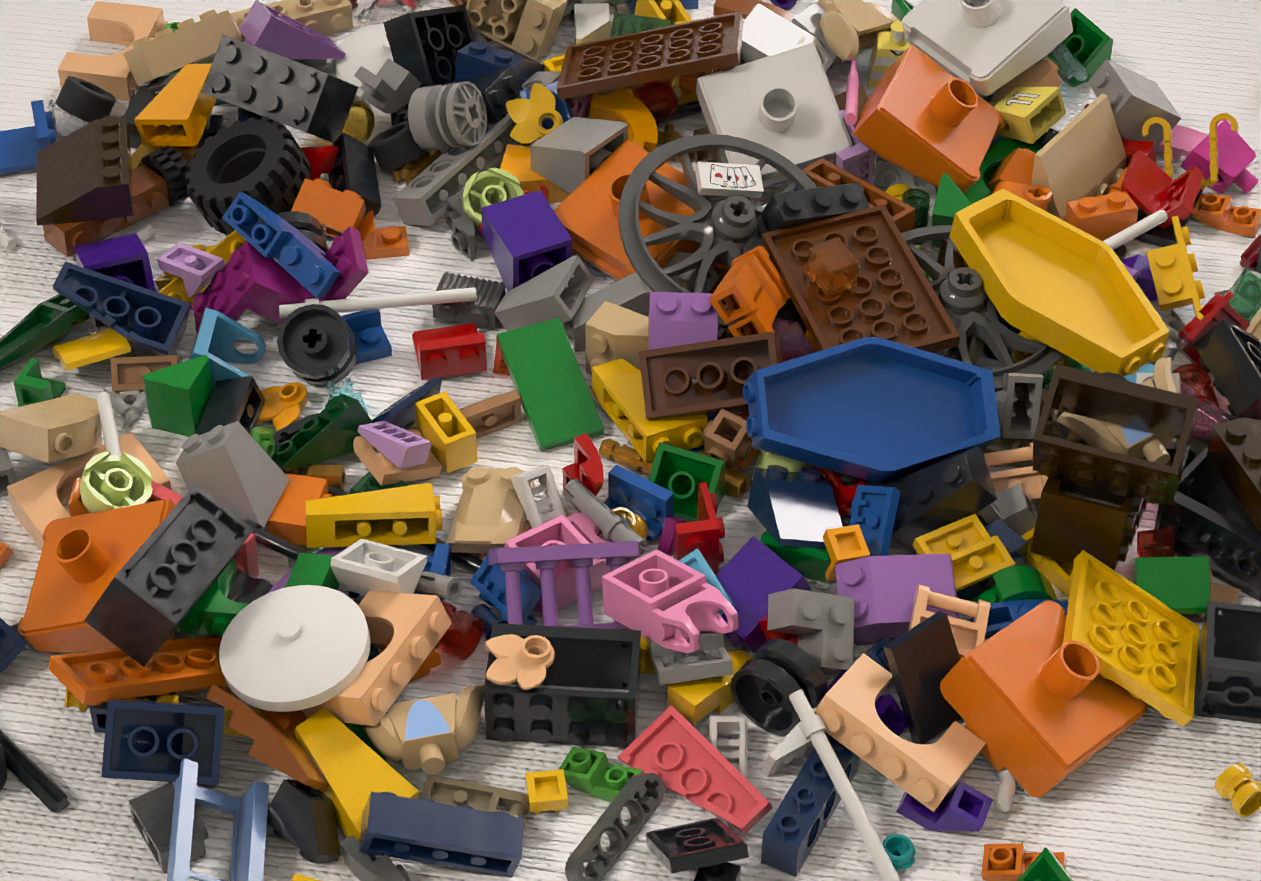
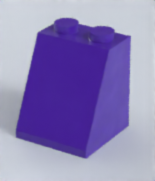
[482,190,572,292]
[74,233,156,327]
[716,536,812,654]

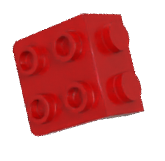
[1121,150,1204,230]
[1175,290,1251,374]
[412,323,487,380]
[674,482,725,576]

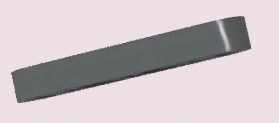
[565,773,665,881]

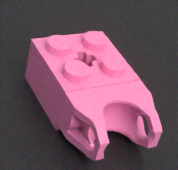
[504,512,637,616]
[602,549,738,654]

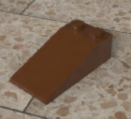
[639,331,782,420]

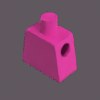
[1180,120,1260,194]

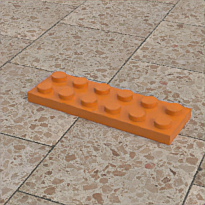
[48,635,228,706]

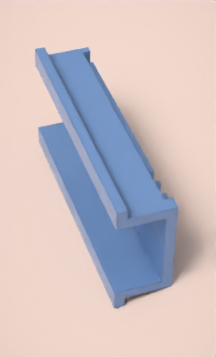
[167,759,269,881]

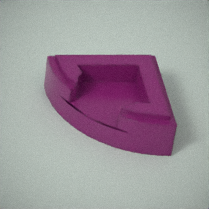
[657,516,687,555]

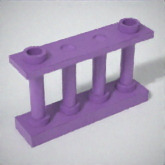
[488,541,639,630]

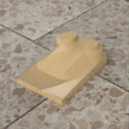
[445,467,535,553]

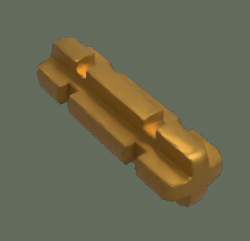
[598,439,654,476]

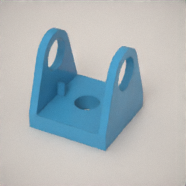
[190,308,266,389]

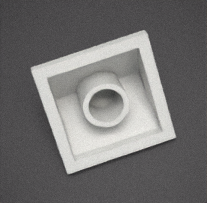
[330,539,427,596]

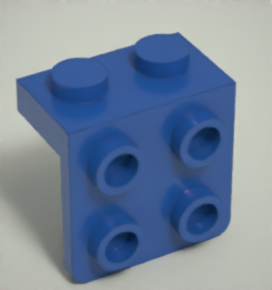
[0,100,57,174]

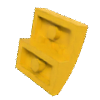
[51,328,131,371]
[912,514,1016,591]

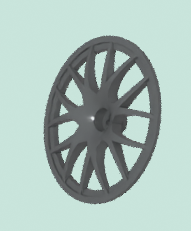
[618,134,817,329]
[901,225,1065,392]

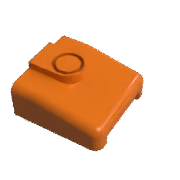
[851,44,1005,194]
[554,139,700,281]
[18,499,176,653]
[940,600,1147,797]

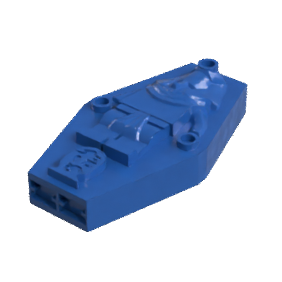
[743,337,1001,481]

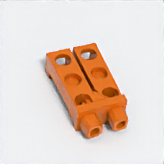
[709,245,790,337]

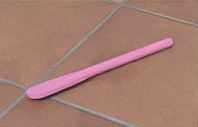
[845,59,859,125]

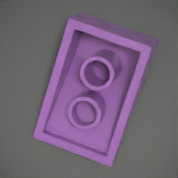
[239,0,346,59]
[648,292,718,350]
[835,554,960,646]

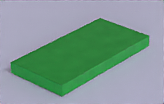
[496,318,604,451]

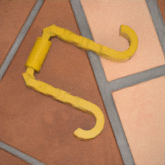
[1142,113,1239,189]

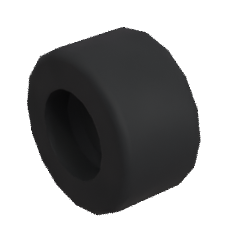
[56,76,116,123]
[369,120,426,171]

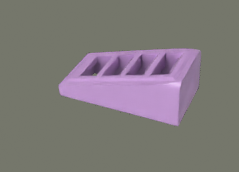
[357,421,432,469]

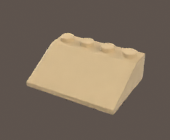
[1031,93,1127,221]

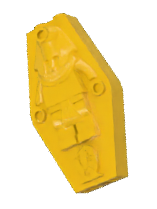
[950,189,1170,377]

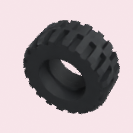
[185,117,311,234]

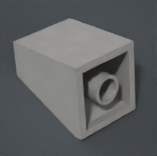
[1088,59,1182,149]
[530,117,628,194]
[176,421,290,528]

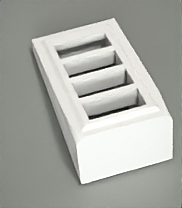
[511,465,567,529]
[762,708,817,777]
[709,716,748,779]

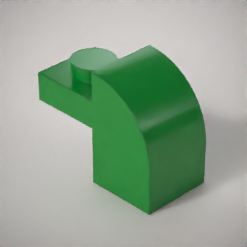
[970,565,1058,604]

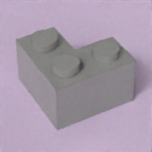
[767,588,854,676]

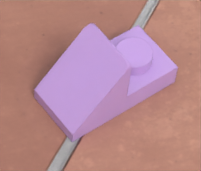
[157,242,225,298]

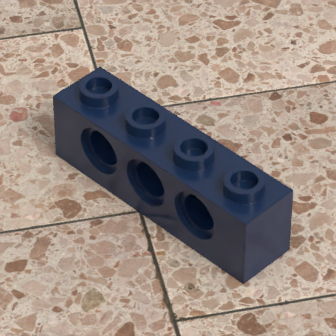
[761,731,860,877]

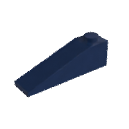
[53,262,190,355]

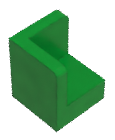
[14,358,66,407]

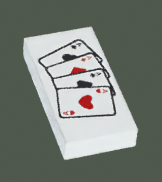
[695,162,764,198]

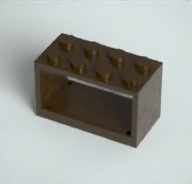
[1033,364,1199,505]
[1030,430,1148,571]

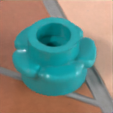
[882,834,916,871]

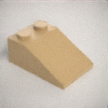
[585,301,648,375]

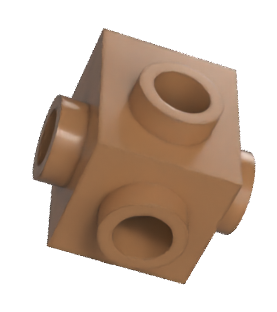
[702,408,753,468]

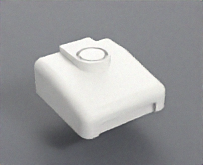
[902,0,1073,96]
[695,42,852,189]

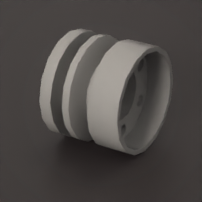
[408,81,487,151]

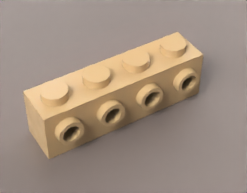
[230,0,353,42]
[123,9,242,86]

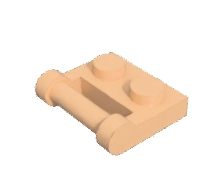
[353,428,442,486]
[982,442,1048,503]
[909,584,990,659]

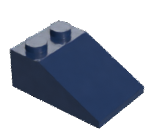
[454,41,544,84]
[747,465,843,549]
[101,700,225,785]

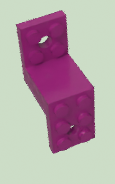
[192,226,369,334]

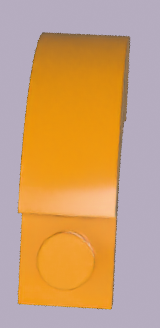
[589,88,658,153]

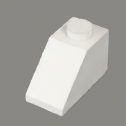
[574,3,616,45]

